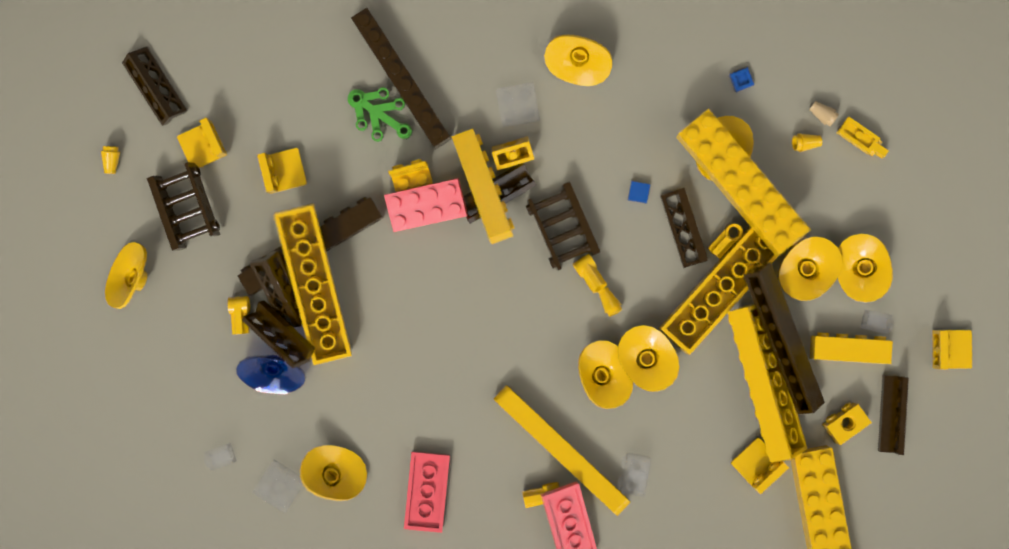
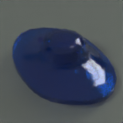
[236,355,306,394]

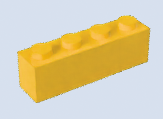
[810,332,893,364]

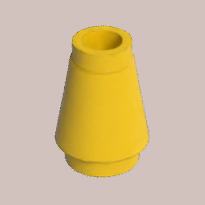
[792,133,822,152]
[101,146,120,174]
[598,287,623,317]

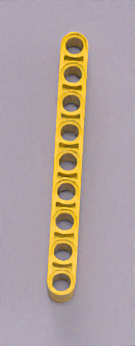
[493,385,631,516]

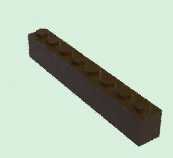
[351,8,451,150]
[237,197,383,296]
[743,263,825,414]

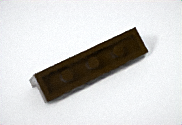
[122,47,188,126]
[463,163,536,224]
[660,188,708,268]
[249,251,303,328]
[242,300,315,369]
[878,375,909,455]

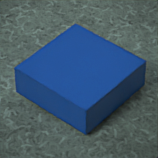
[729,67,755,92]
[628,181,650,204]

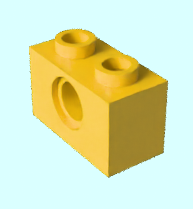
[491,136,534,170]
[822,402,872,445]

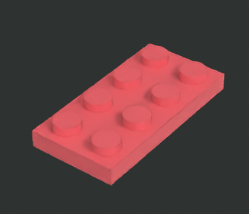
[384,178,468,232]
[404,451,450,533]
[541,481,597,549]

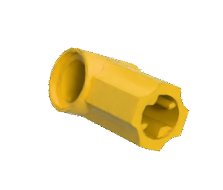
[707,224,743,259]
[572,253,607,294]
[228,296,250,335]
[522,482,559,508]

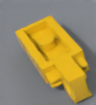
[836,116,889,159]

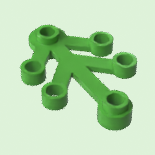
[347,87,412,142]

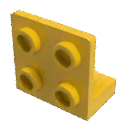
[177,118,227,168]
[257,148,307,194]
[388,159,433,192]
[932,330,972,370]
[731,437,789,494]

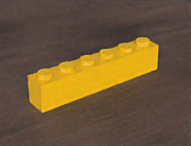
[451,128,515,245]

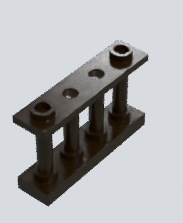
[147,162,221,251]
[526,182,600,271]

